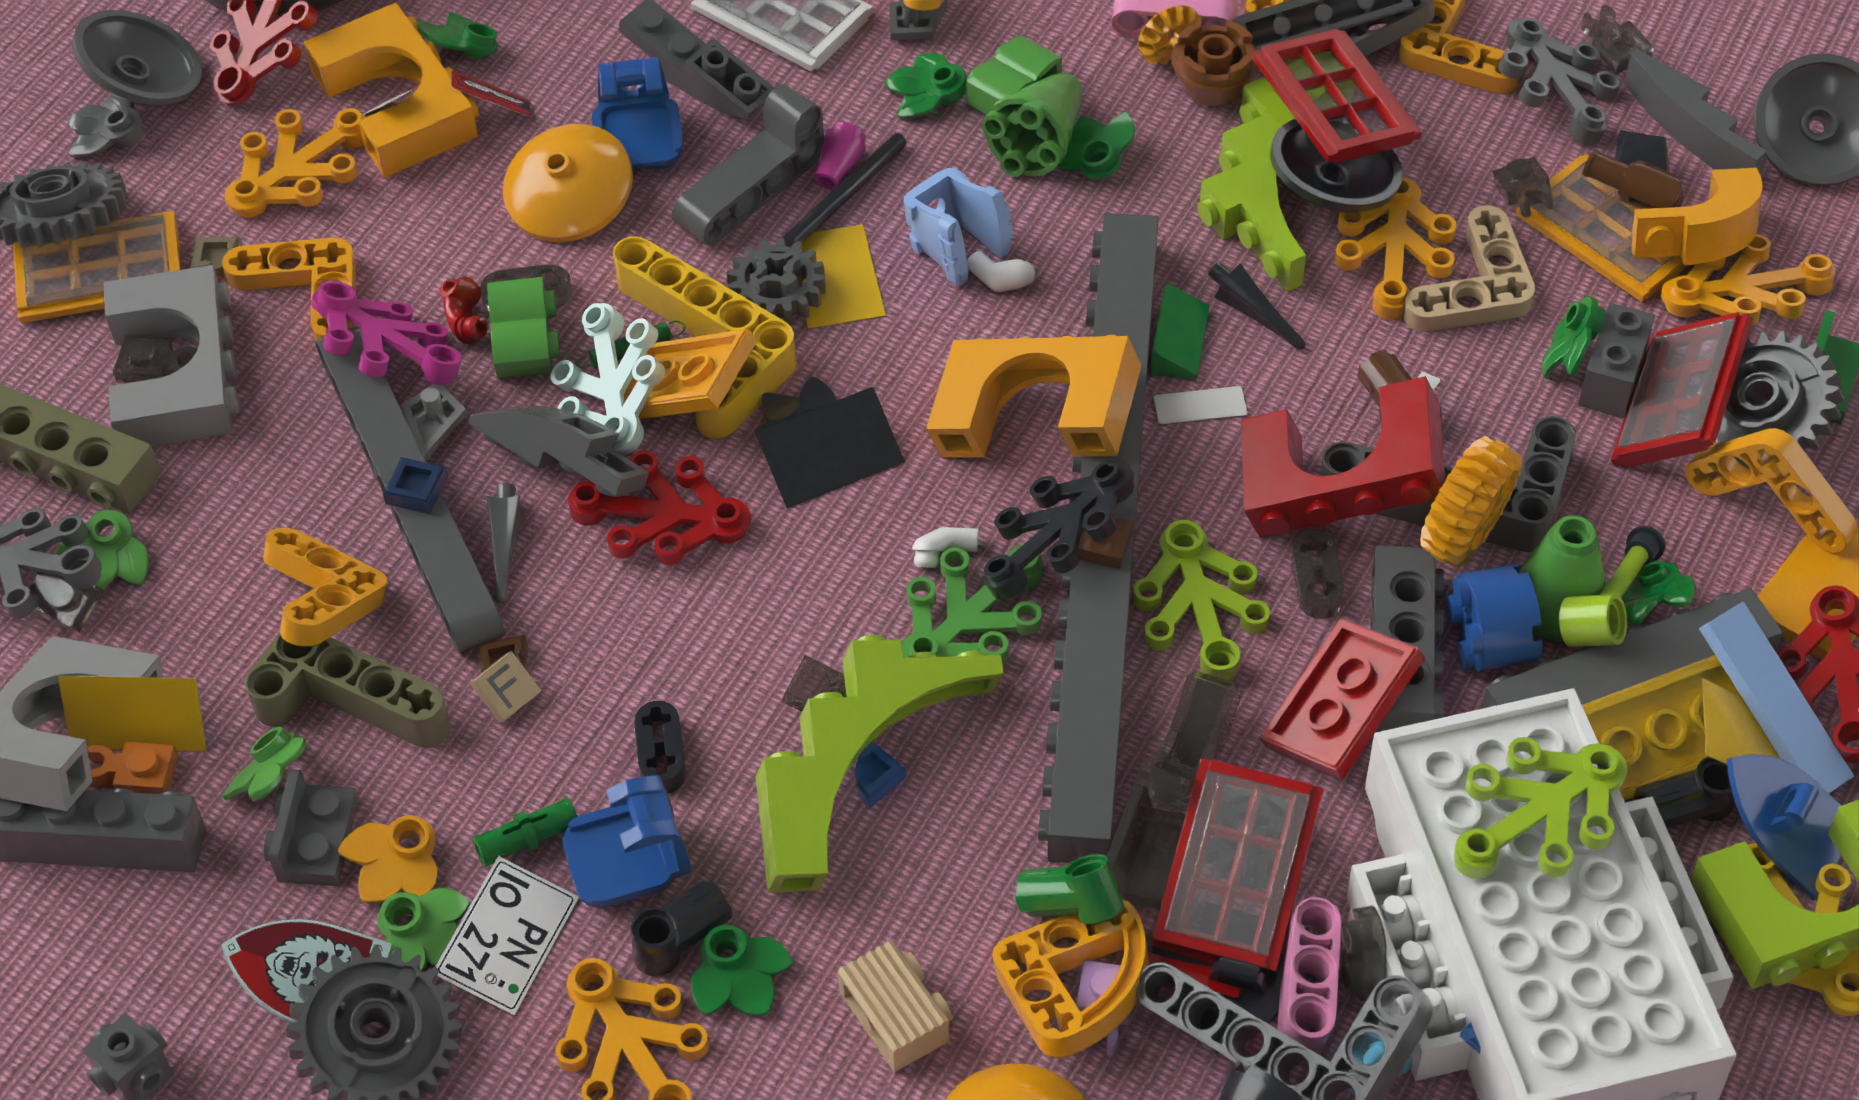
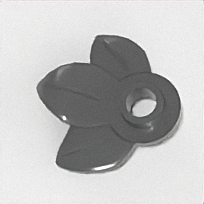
[68,95,144,158]

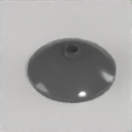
[72,10,202,106]
[1754,53,1859,186]

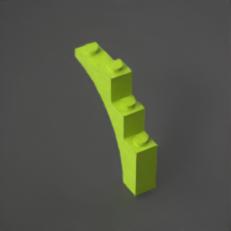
[1197,51,1355,292]
[756,635,1004,893]

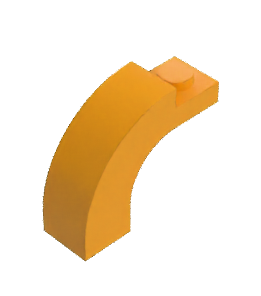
[1631,168,1763,265]

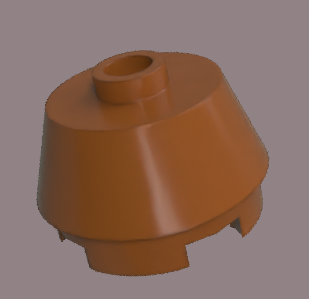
[1171,20,1257,106]

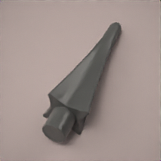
[486,483,524,603]

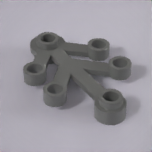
[1498,18,1621,144]
[0,508,102,619]

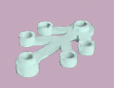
[551,303,665,455]

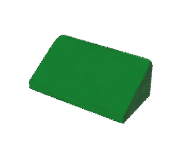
[1151,284,1210,380]

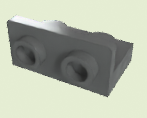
[264,769,359,886]

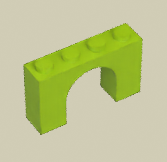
[1690,800,1859,989]

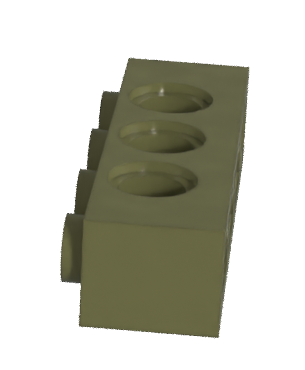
[0,384,161,514]

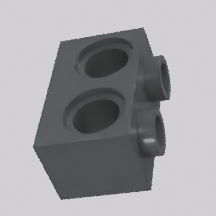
[1578,302,1655,418]

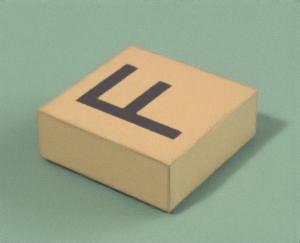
[469,651,542,723]

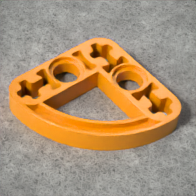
[992,899,1148,1058]

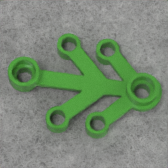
[901,545,1043,663]

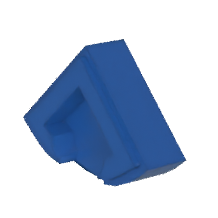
[855,742,906,809]

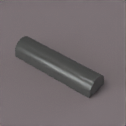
[1234,0,1413,51]

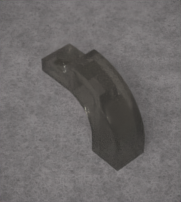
[1136,670,1245,812]

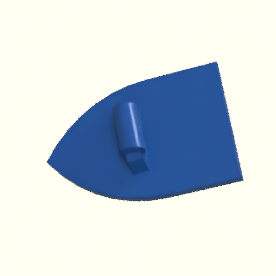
[1727,754,1841,901]

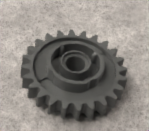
[0,161,128,248]
[1687,331,1844,469]
[287,944,462,1100]

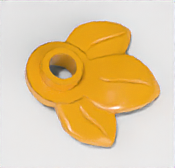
[338,815,438,904]

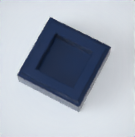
[383,457,448,514]

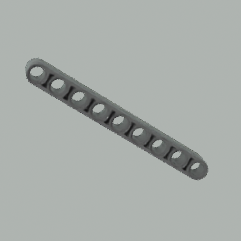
[315,326,505,653]

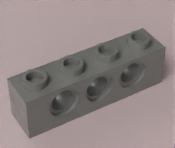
[1370,545,1444,737]

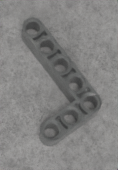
[1320,416,1576,552]
[1136,962,1433,1100]

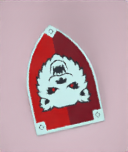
[221,919,392,1033]

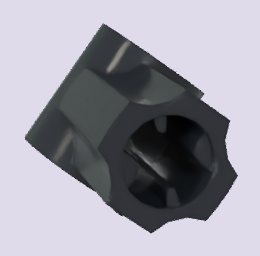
[1634,756,1735,828]
[630,880,732,976]

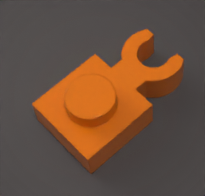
[87,741,178,794]

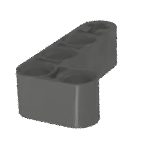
[672,84,824,245]

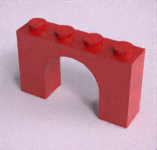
[1241,376,1445,538]

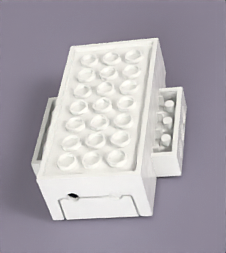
[1347,688,1737,1100]

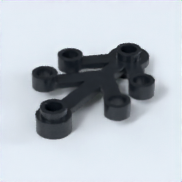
[984,460,1135,600]

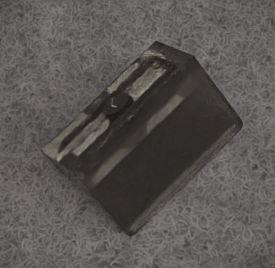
[1107,785,1186,911]

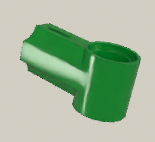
[1015,854,1124,924]

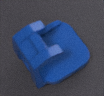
[592,57,683,169]
[563,775,692,908]

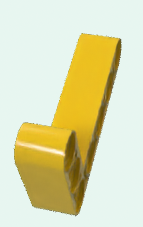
[613,236,797,439]

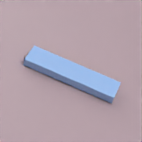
[1699,601,1854,793]

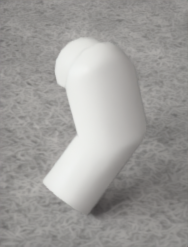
[967,251,1035,292]
[912,527,979,568]

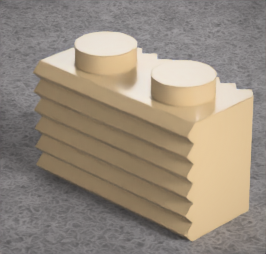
[837,941,953,1073]

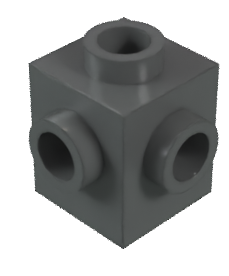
[83,1013,174,1100]

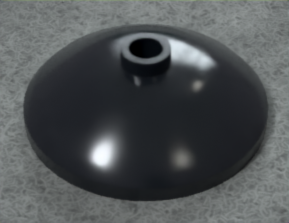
[1270,118,1403,213]

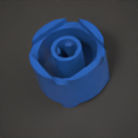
[1445,563,1542,672]

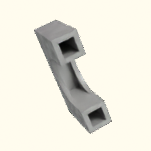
[103,265,240,446]
[0,636,163,811]

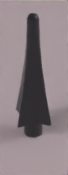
[1208,262,1306,350]

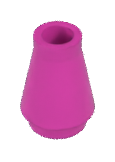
[814,122,866,190]

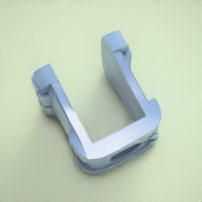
[904,168,1013,287]

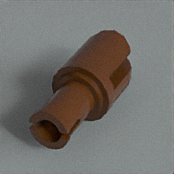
[1582,149,1684,209]

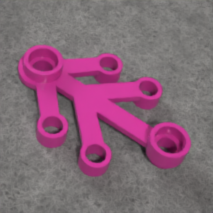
[311,281,462,385]

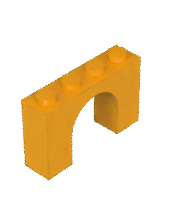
[303,3,479,178]
[926,335,1142,458]

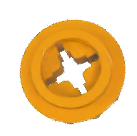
[1138,5,1203,65]

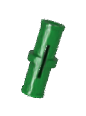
[472,797,578,867]

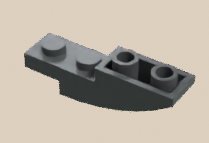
[619,0,775,119]
[468,406,649,497]

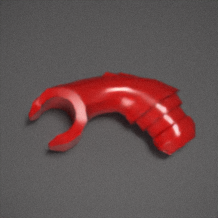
[440,276,488,344]

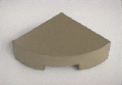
[191,237,243,276]

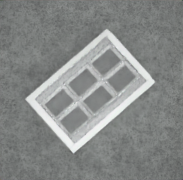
[691,0,873,72]

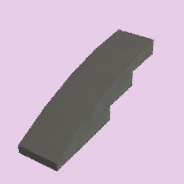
[1624,49,1767,174]

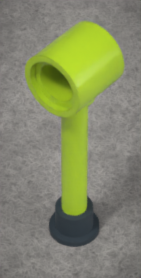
[1559,526,1666,647]

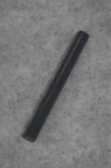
[782,133,907,247]

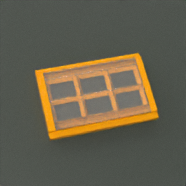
[1515,154,1689,302]
[13,210,182,324]

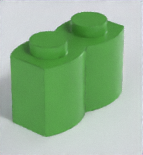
[966,35,1062,115]
[487,277,560,379]

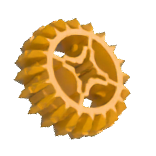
[1420,436,1522,568]

